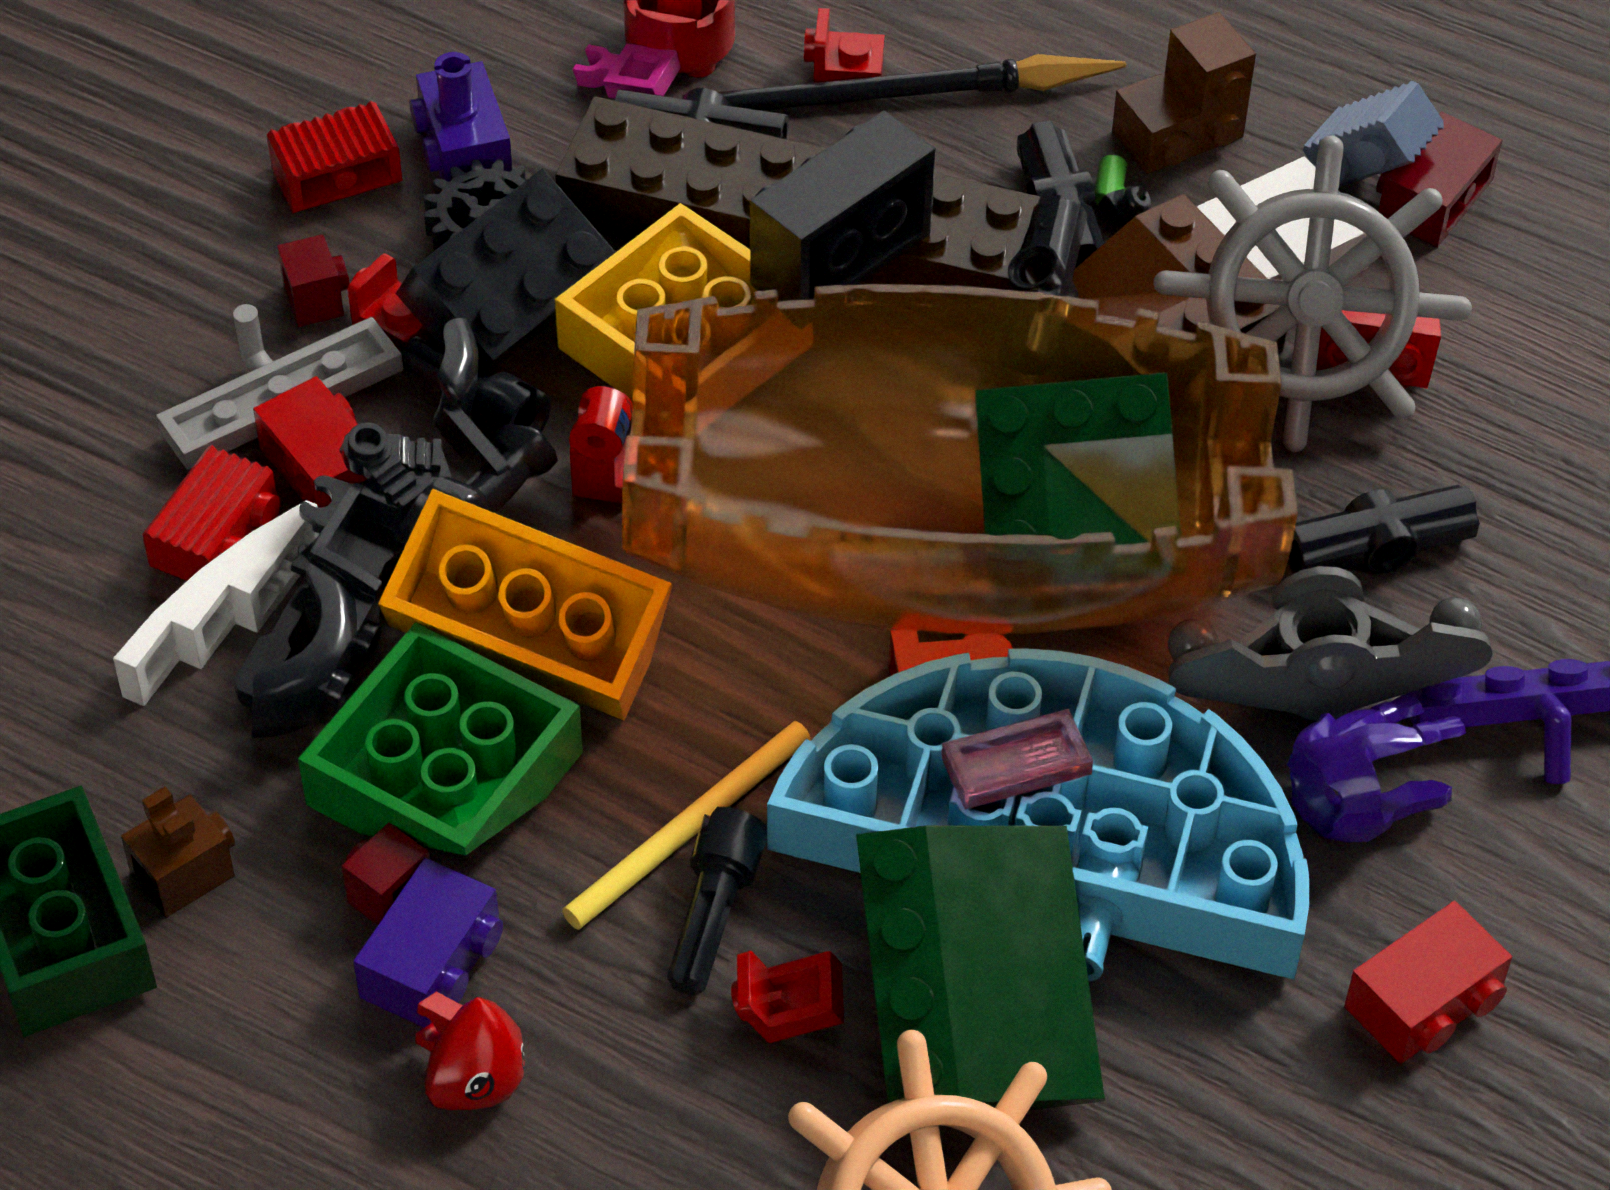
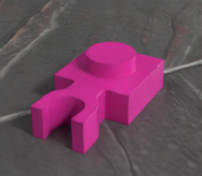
[573,43,681,99]

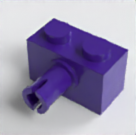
[409,52,512,182]

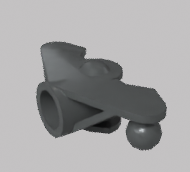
[1167,566,1493,721]

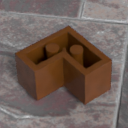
[1112,12,1256,174]

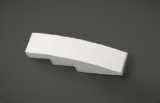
[113,500,319,706]

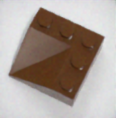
[1059,193,1287,408]

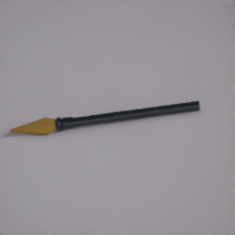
[682,54,1126,110]

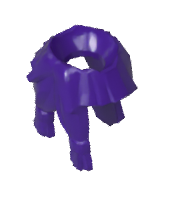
[1287,693,1466,843]

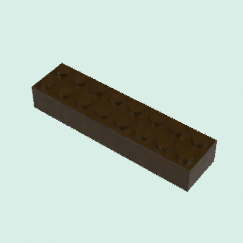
[555,96,1040,327]

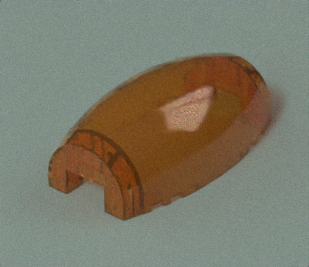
[622,284,1298,634]

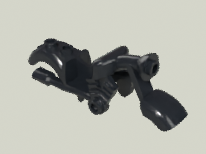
[234,318,558,738]

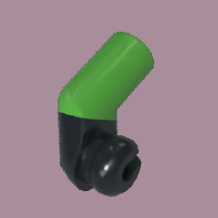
[1094,155,1151,225]

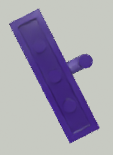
[1401,659,1610,784]

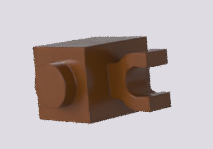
[121,786,235,918]

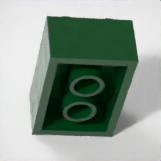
[0,785,157,1037]

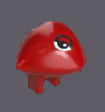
[415,992,525,1110]

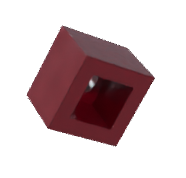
[277,234,350,327]
[342,822,430,925]

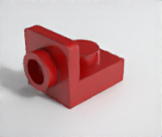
[804,8,885,83]
[347,253,432,351]

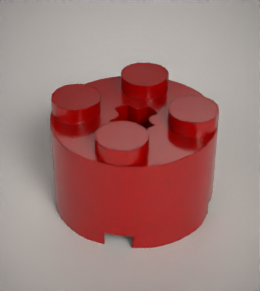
[623,0,735,78]

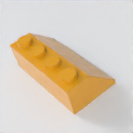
[378,488,672,721]

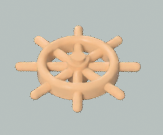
[788,1030,1112,1190]

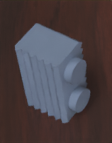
[1303,80,1444,187]

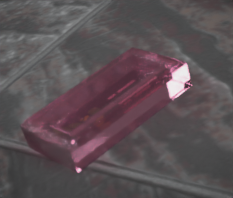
[941,709,1093,810]

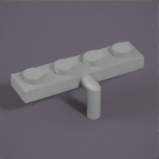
[156,304,403,470]

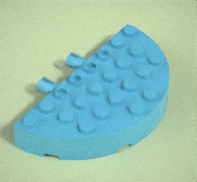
[767,648,1309,981]

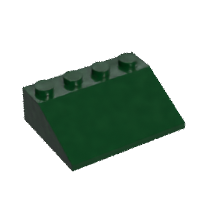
[856,825,1105,1111]

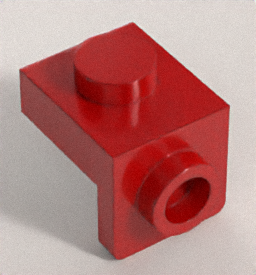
[731,951,844,1043]

